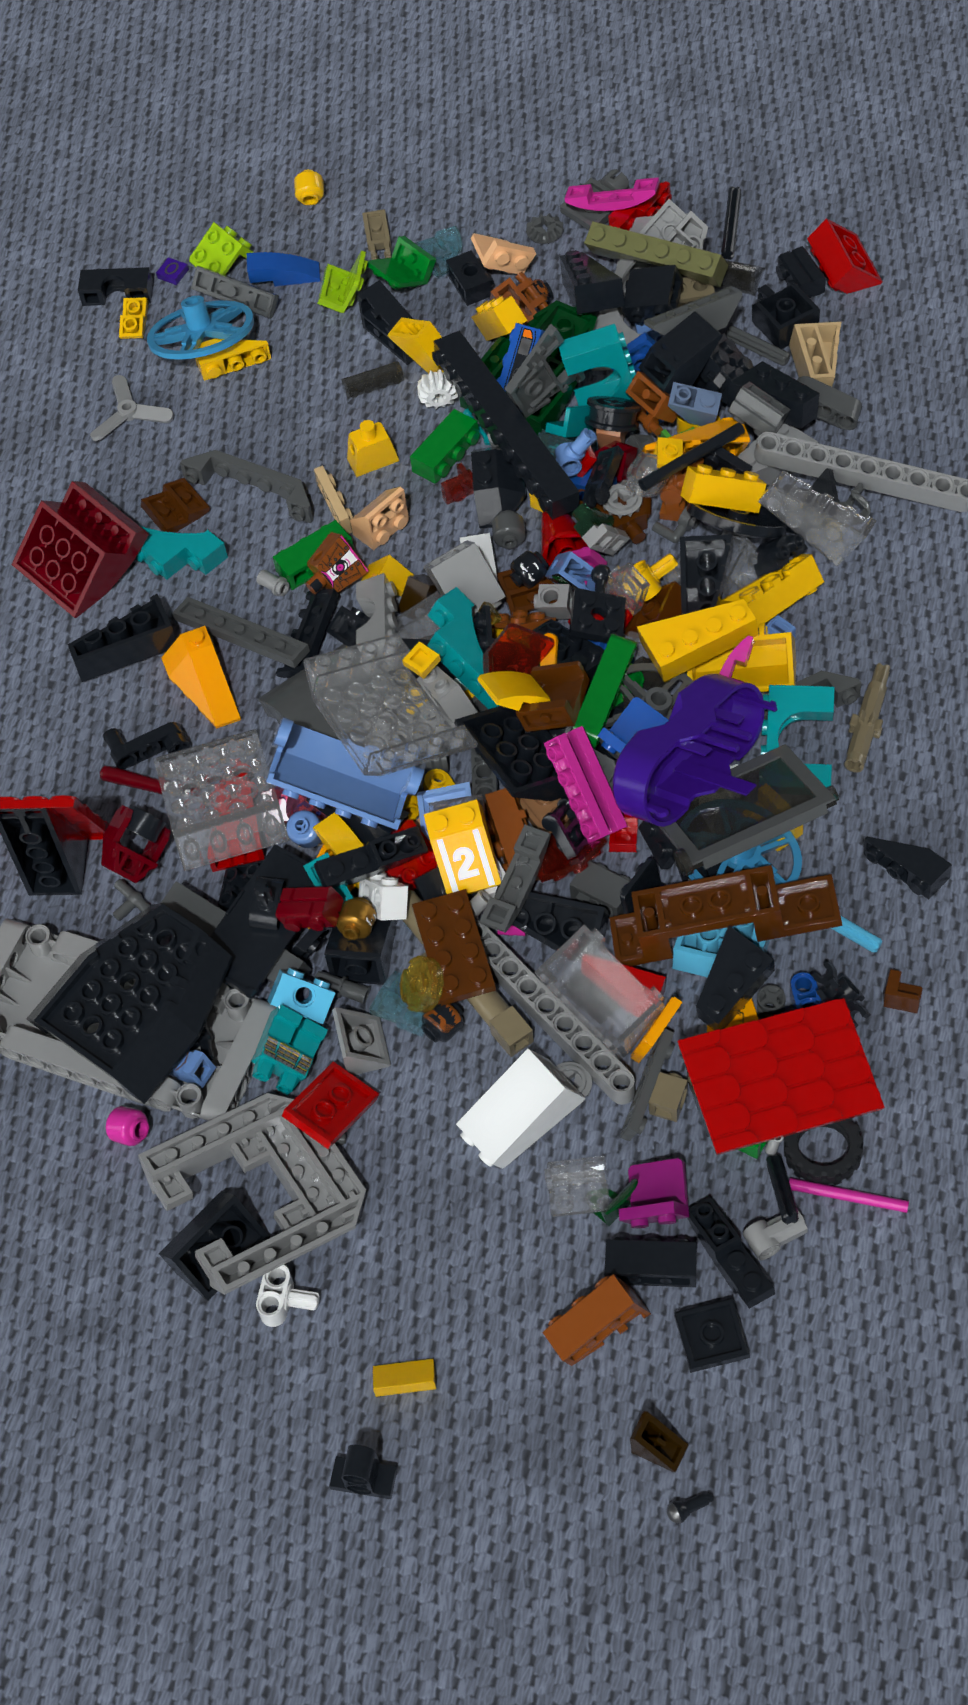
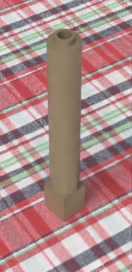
[402,890,534,1057]

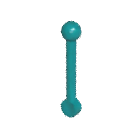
[463,409,490,445]

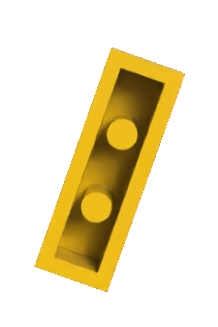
[471,295,528,341]
[680,464,767,513]

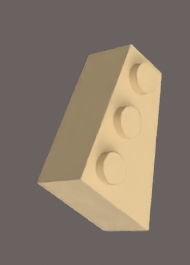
[789,322,841,387]

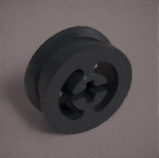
[584,396,642,432]

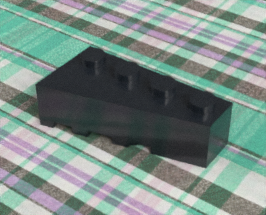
[559,250,625,314]
[680,534,734,615]

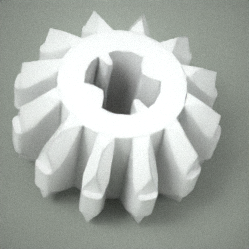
[417,369,458,409]

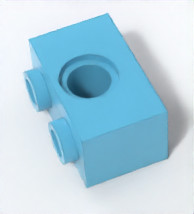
[267,968,335,1024]

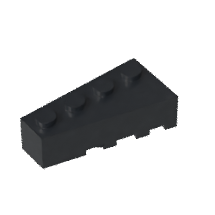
[67,594,176,682]

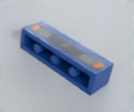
[497,323,545,399]

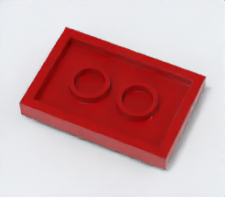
[282,1061,379,1149]

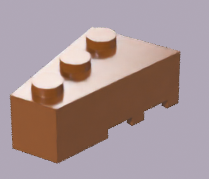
[485,788,545,882]

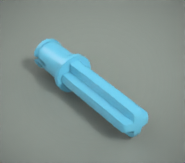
[831,916,882,952]

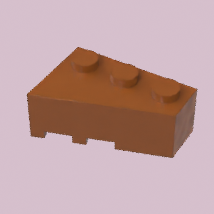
[542,1274,651,1366]

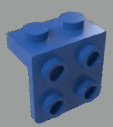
[598,697,668,754]

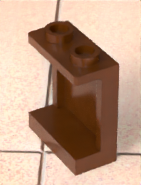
[516,661,590,732]

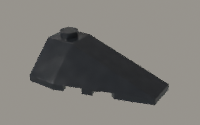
[495,885,610,960]

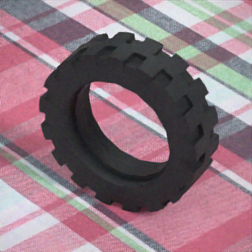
[784,1118,863,1185]

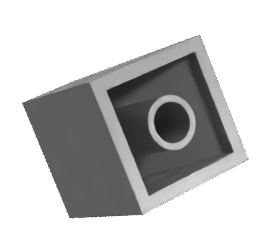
[423,540,506,620]

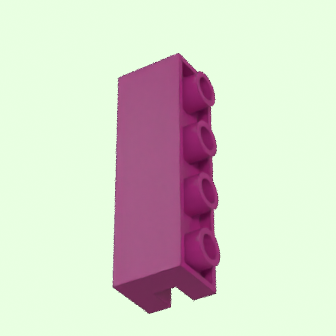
[544,726,627,844]

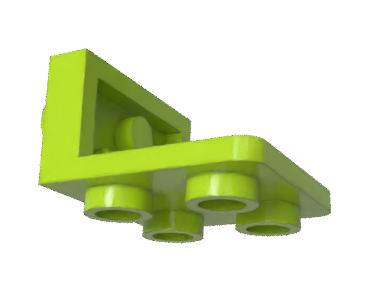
[189,222,255,275]
[317,250,368,313]

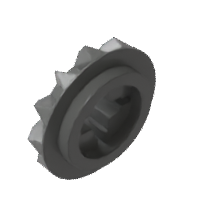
[526,213,563,244]

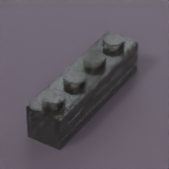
[341,361,404,399]

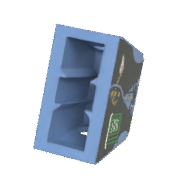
[545,551,595,592]

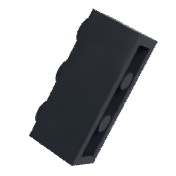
[604,1237,697,1288]

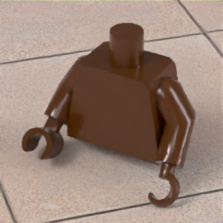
[578,465,652,544]

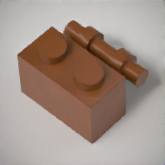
[490,271,548,325]
[626,371,678,436]

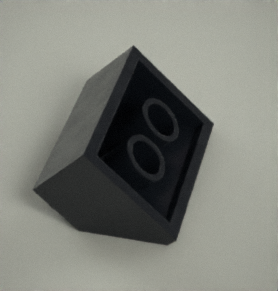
[159,1191,270,1301]

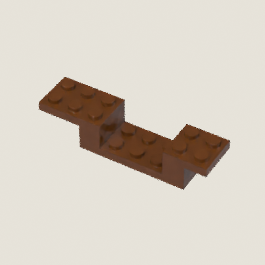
[609,865,842,966]

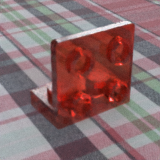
[537,831,607,883]

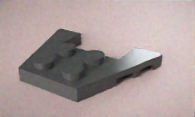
[505,324,586,418]

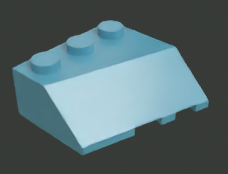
[672,923,770,977]

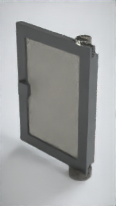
[659,744,839,877]

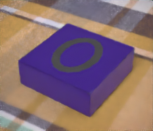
[156,257,189,285]

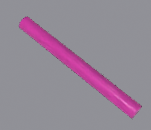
[789,1178,909,1213]

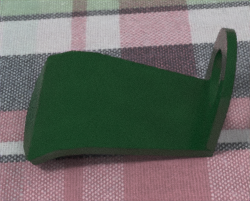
[590,1179,638,1226]

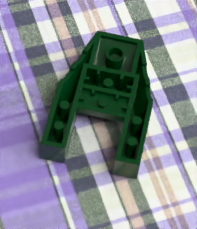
[459,300,598,442]

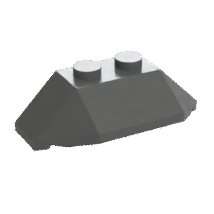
[644,286,742,336]

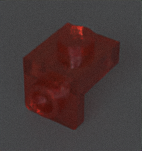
[441,462,474,505]

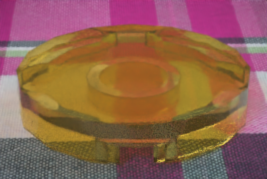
[400,956,444,1013]

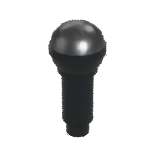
[667,1492,714,1523]

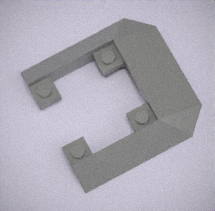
[138,1093,366,1295]

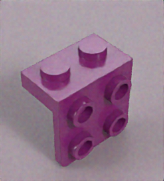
[619,1158,689,1228]

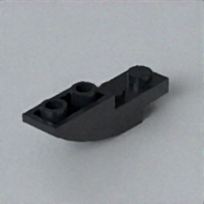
[313,826,429,887]
[687,1197,775,1309]

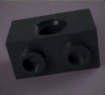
[446,250,494,306]

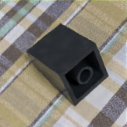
[324,912,396,985]

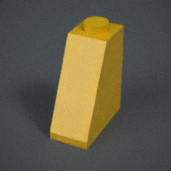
[388,317,444,374]

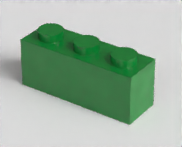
[410,409,480,484]
[273,520,355,590]

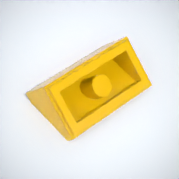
[373,1359,436,1397]

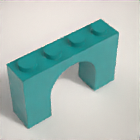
[559,324,636,406]
[760,685,835,797]

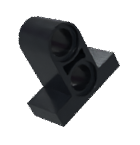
[329,1445,398,1499]

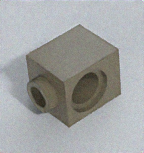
[649,1072,688,1122]

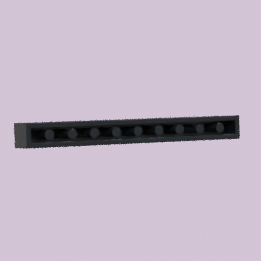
[432,330,579,520]

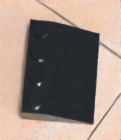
[454,702,567,801]

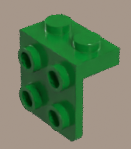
[367,236,436,289]

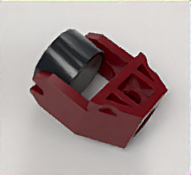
[101,805,171,883]

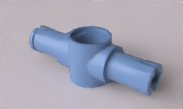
[555,428,597,476]

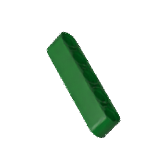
[572,634,637,749]

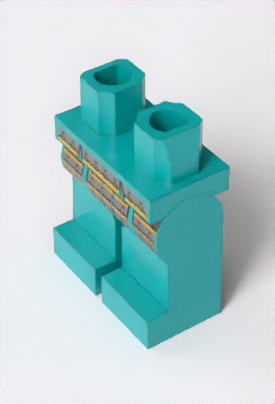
[251,1004,328,1095]

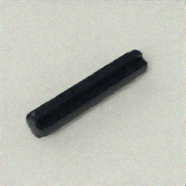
[766,1154,799,1225]

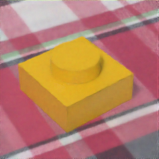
[402,641,441,679]

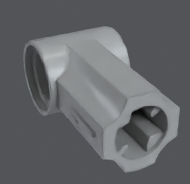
[743,1211,808,1261]

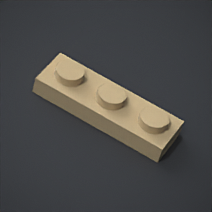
[314,466,353,534]

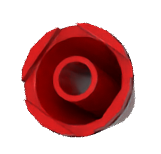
[541,511,588,567]

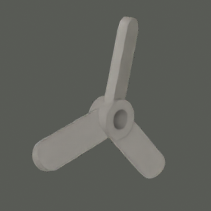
[90,375,174,441]

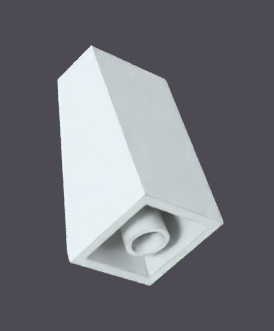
[456,1049,586,1169]

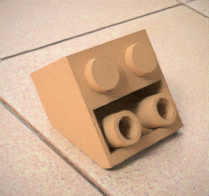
[350,487,409,550]

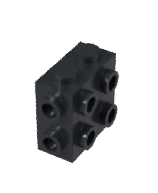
[622,265,683,323]

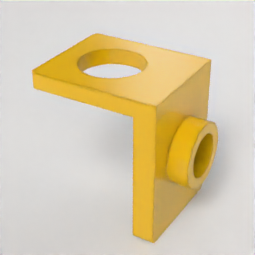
[653,437,683,468]

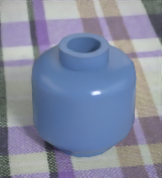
[286,810,322,848]

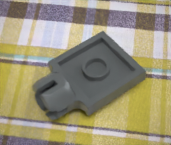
[560,169,630,230]

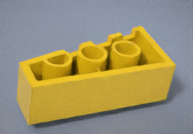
[719,554,824,628]
[637,599,759,682]

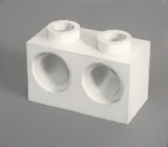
[358,872,408,920]

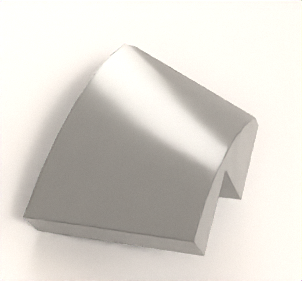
[639,199,708,250]

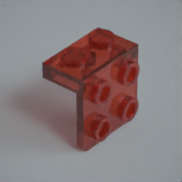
[483,623,554,678]

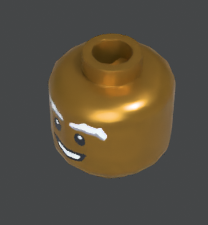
[336,897,377,940]

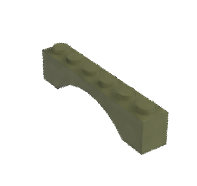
[584,221,728,287]

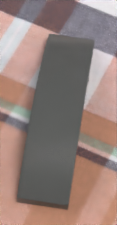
[479,824,551,933]

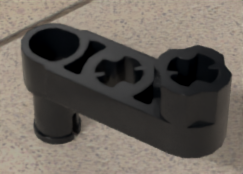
[103,722,190,769]

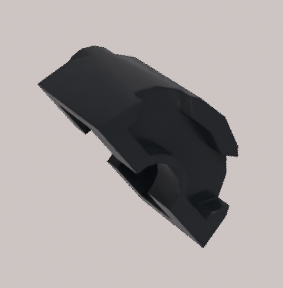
[754,534,808,577]

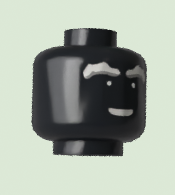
[510,551,549,589]

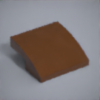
[141,478,210,533]
[497,568,557,615]

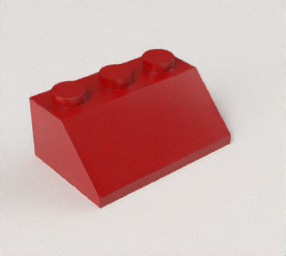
[807,218,883,294]

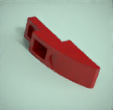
[608,181,672,231]

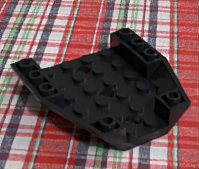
[26,904,233,1104]

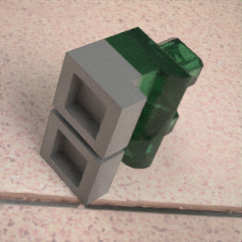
[572,503,630,556]

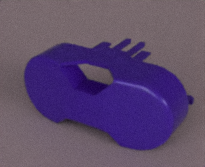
[613,674,777,827]

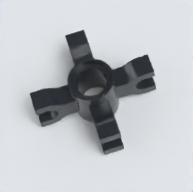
[811,961,871,1028]

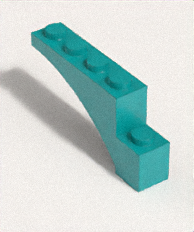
[136,525,228,580]
[427,587,500,709]

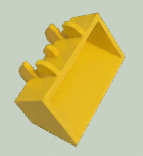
[687,623,796,692]

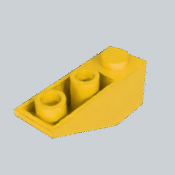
[195,338,271,381]

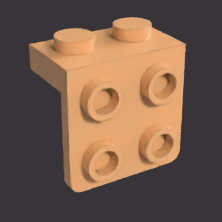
[471,233,536,274]

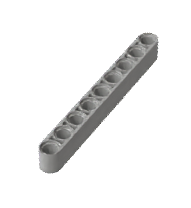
[754,432,968,512]
[475,920,635,1105]

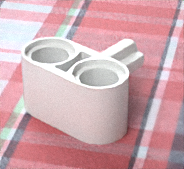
[256,1265,319,1327]

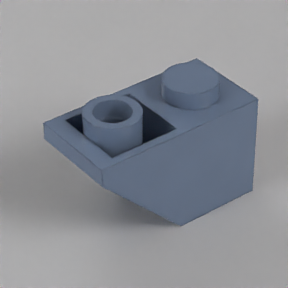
[668,382,722,426]

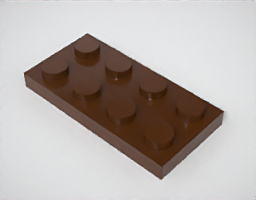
[412,889,496,1006]

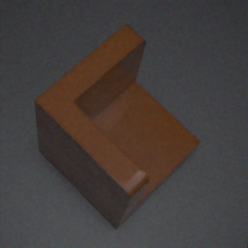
[883,969,923,1014]

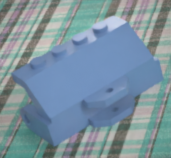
[265,717,424,830]

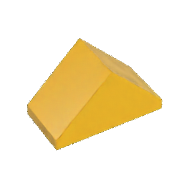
[361,555,414,596]

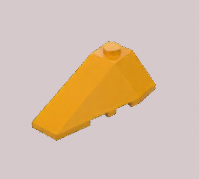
[641,417,750,458]

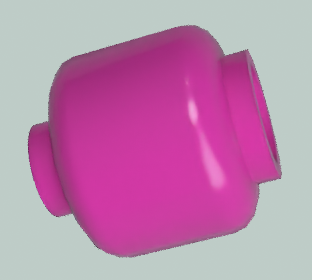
[105,1106,149,1146]

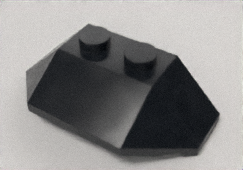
[471,446,526,529]

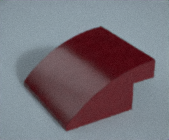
[11,481,149,618]

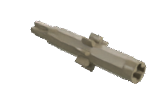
[844,663,890,772]

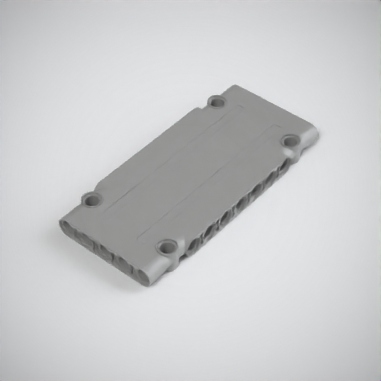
[0,918,277,1121]

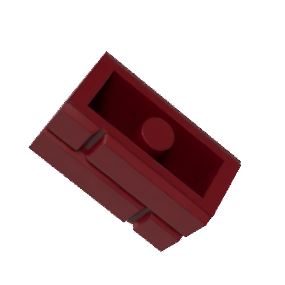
[275,886,344,932]

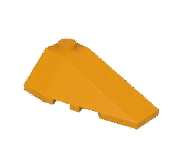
[161,626,241,729]

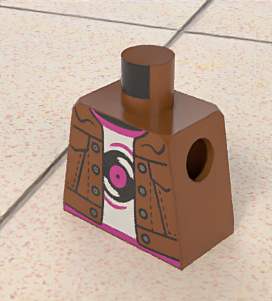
[305,532,369,594]

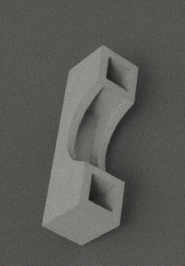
[356,573,398,663]

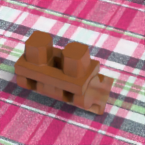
[659,451,704,521]

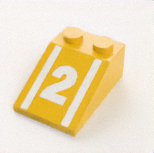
[423,799,502,894]

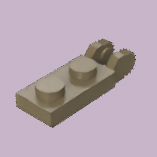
[362,209,391,260]

